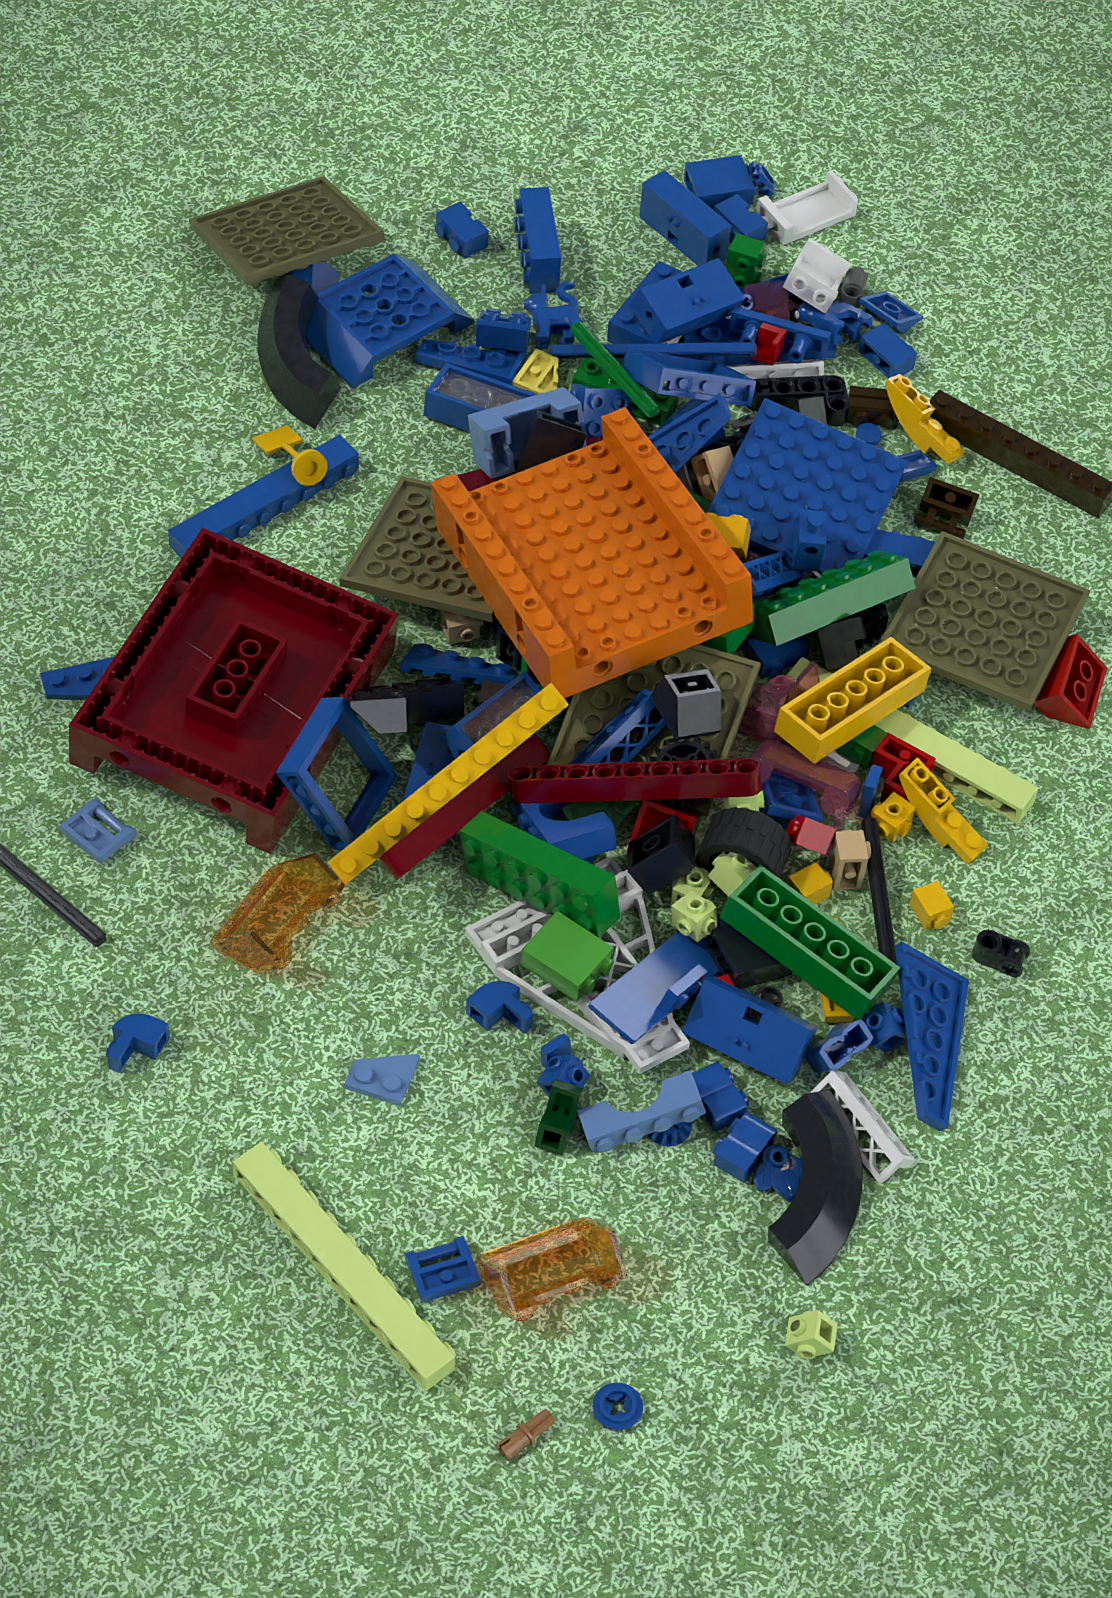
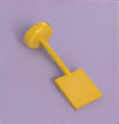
[252,425,327,486]

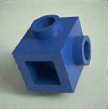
[862,1002,907,1052]
[537,1055,591,1097]

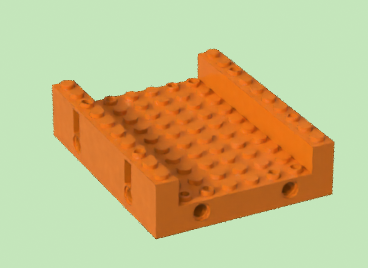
[431,407,753,698]

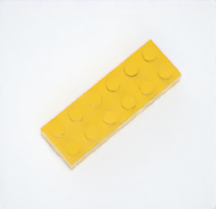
[774,637,931,764]

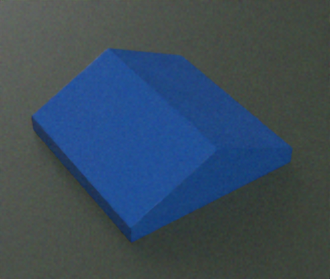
[858,291,924,334]

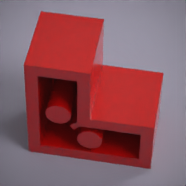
[870,732,936,803]

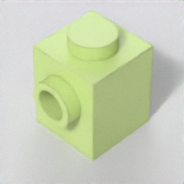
[708,852,757,897]

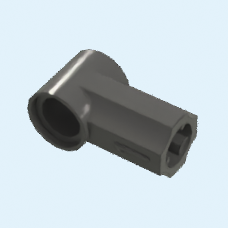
[838,266,868,309]

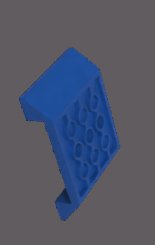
[306,254,474,389]

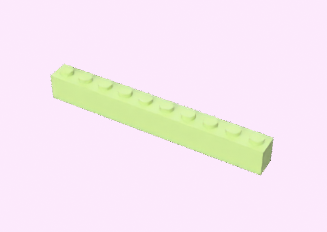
[782,657,1039,824]
[232,1141,456,1392]

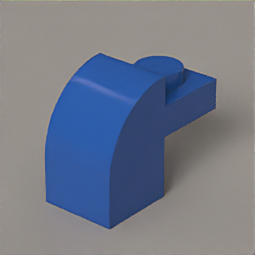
[466,981,534,1034]
[106,1013,170,1073]

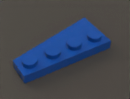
[399,643,519,685]

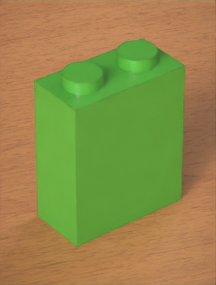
[521,911,614,1002]

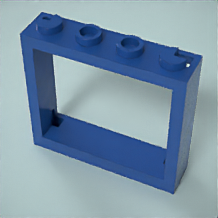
[623,348,756,407]
[276,697,398,850]

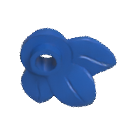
[754,1145,802,1202]

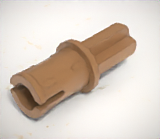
[496,1409,555,1461]

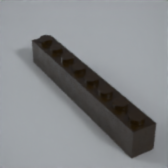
[929,390,1112,519]

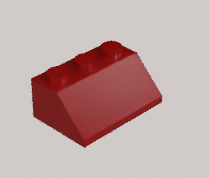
[1034,634,1107,729]

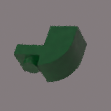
[534,1079,583,1156]

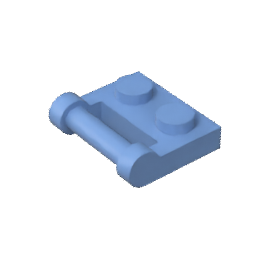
[60,798,137,864]

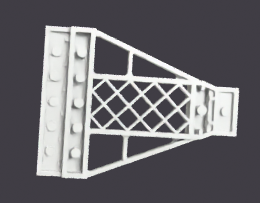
[465,856,690,1074]

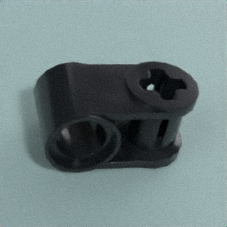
[972,929,1030,978]

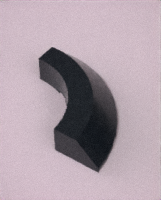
[257,275,341,429]
[346,678,465,734]
[768,1090,863,1286]

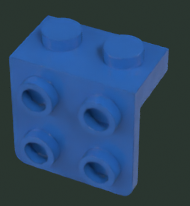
[570,383,630,439]

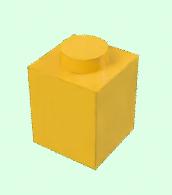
[787,862,833,904]
[910,881,954,930]

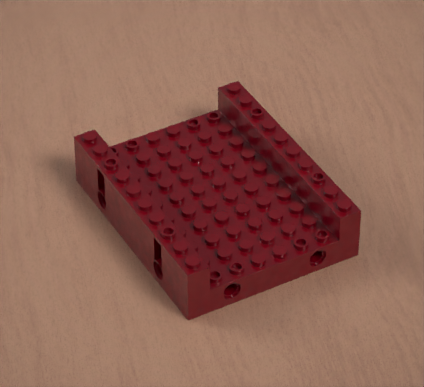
[69,527,399,854]

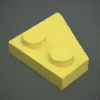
[512,349,558,394]

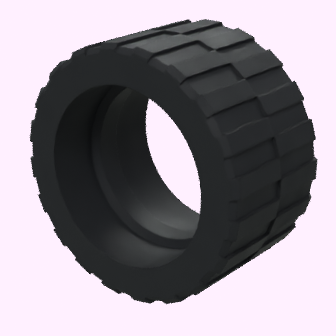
[696,807,792,886]

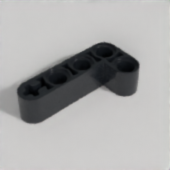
[746,375,849,427]

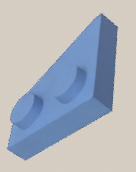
[344,1054,420,1106]

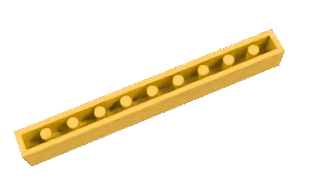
[327,683,569,885]

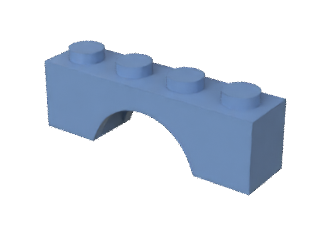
[577,1070,706,1153]

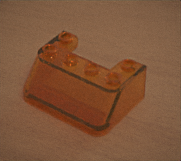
[210,853,346,973]
[477,1217,628,1321]

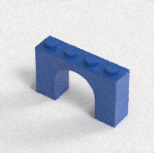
[508,791,617,859]

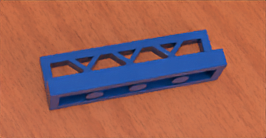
[743,550,802,601]
[568,689,666,764]

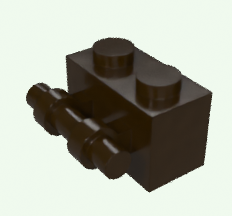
[914,477,980,539]

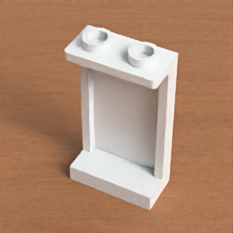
[757,170,858,245]
[783,238,851,313]

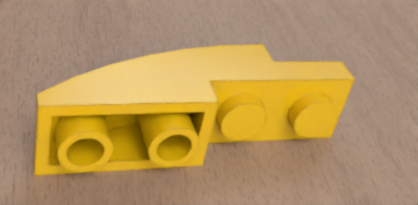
[885,374,965,464]
[899,757,988,864]

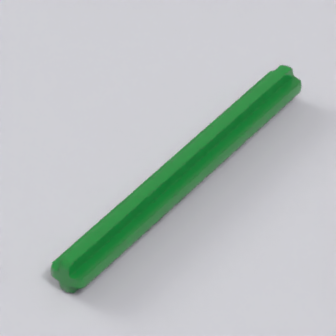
[570,321,659,418]

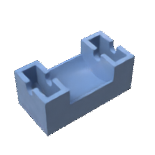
[468,387,587,479]

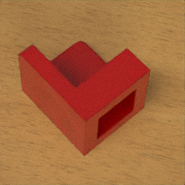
[750,322,787,366]

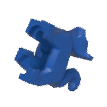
[523,281,583,350]
[795,301,873,345]

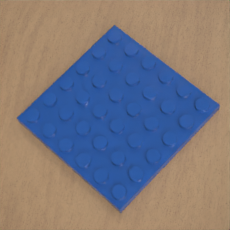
[707,398,908,576]

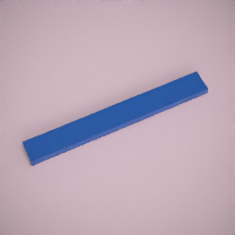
[551,342,757,359]

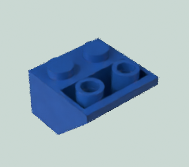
[476,308,532,352]

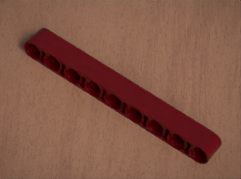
[379,734,551,880]
[508,758,762,804]

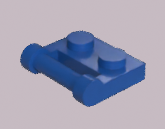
[404,1236,481,1303]

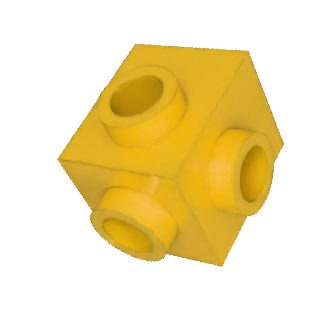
[870,792,916,843]

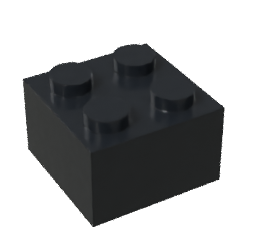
[628,814,695,896]

